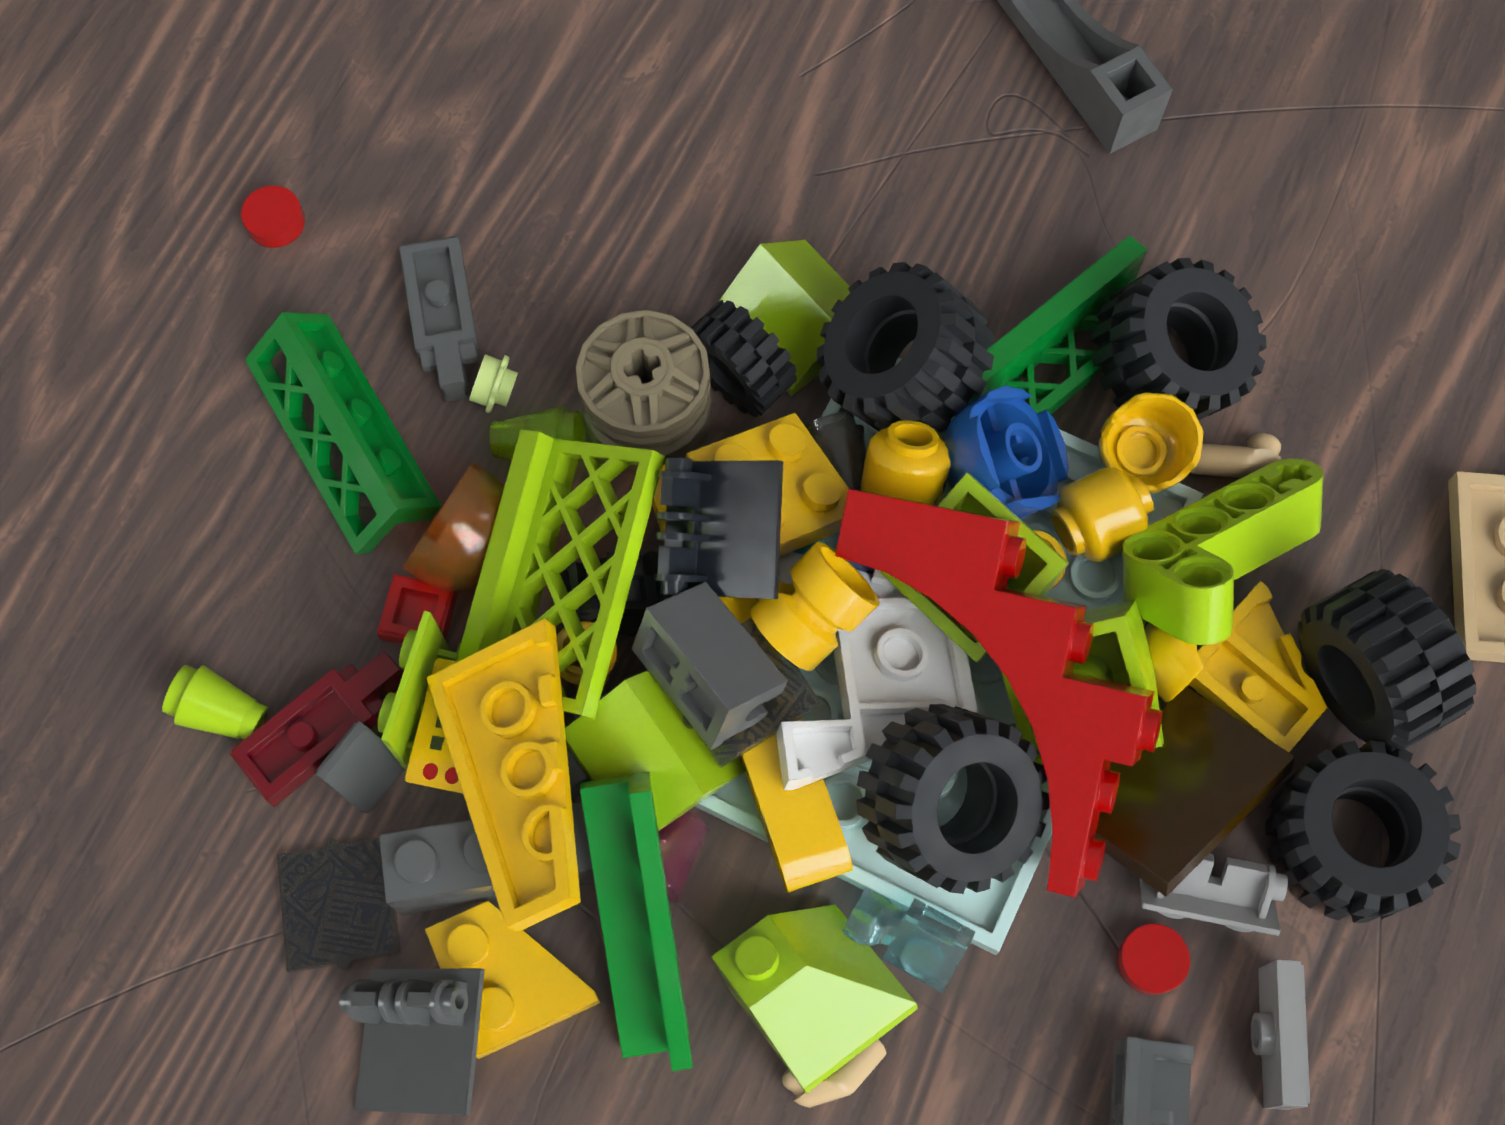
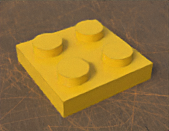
[685,413,849,556]

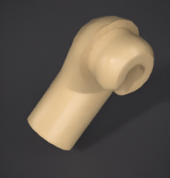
[1191,433,1282,478]

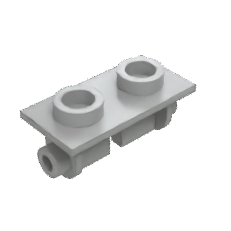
[1139,854,1288,936]

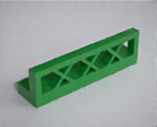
[968,235,1148,415]
[245,312,442,555]
[580,772,693,1071]

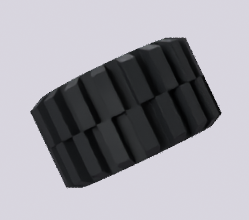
[1091,258,1267,420]
[817,262,994,433]
[1298,569,1476,754]
[856,704,1050,894]
[1266,740,1461,923]

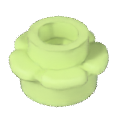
[469,354,518,413]

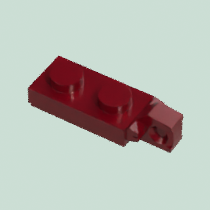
[229,651,403,807]

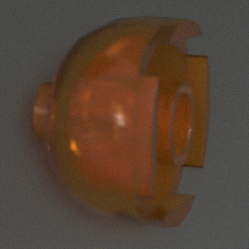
[402,462,505,592]

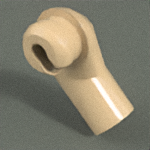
[782,1039,886,1108]

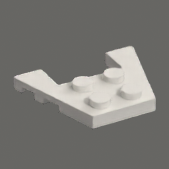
[759,552,978,791]

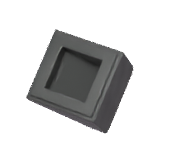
[316,721,404,813]

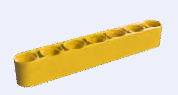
[652,464,853,893]

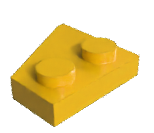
[1189,581,1327,752]
[425,901,600,1059]

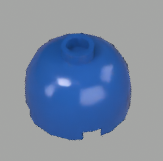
[943,386,1069,518]

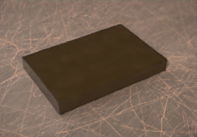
[1095,686,1295,897]

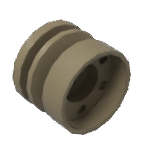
[575,310,712,472]

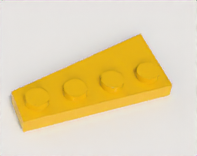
[426,618,581,932]

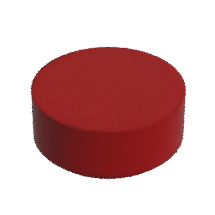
[241,185,305,248]
[1117,924,1190,996]

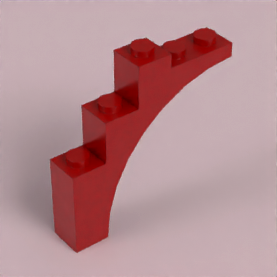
[835,489,1163,898]

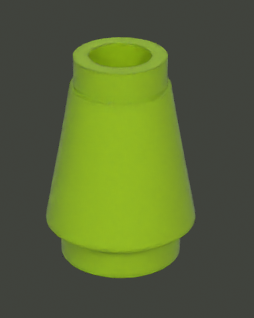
[162,665,269,740]

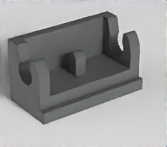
[632,582,788,750]
[1110,1037,1194,1125]

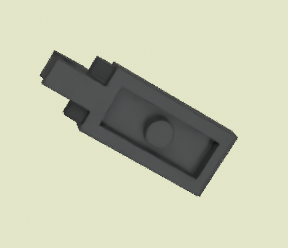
[399,235,479,402]

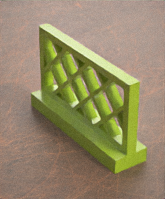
[456,430,665,719]

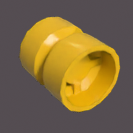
[750,541,880,671]

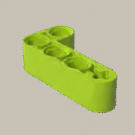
[1122,458,1323,645]

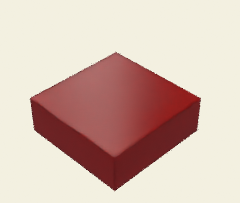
[377,574,459,644]

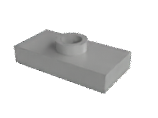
[1251,960,1310,1110]

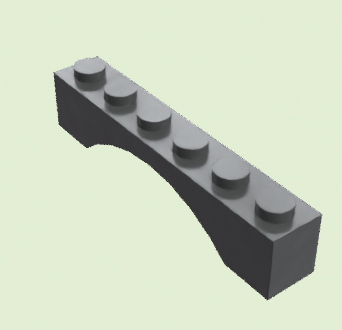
[997,0,1173,154]

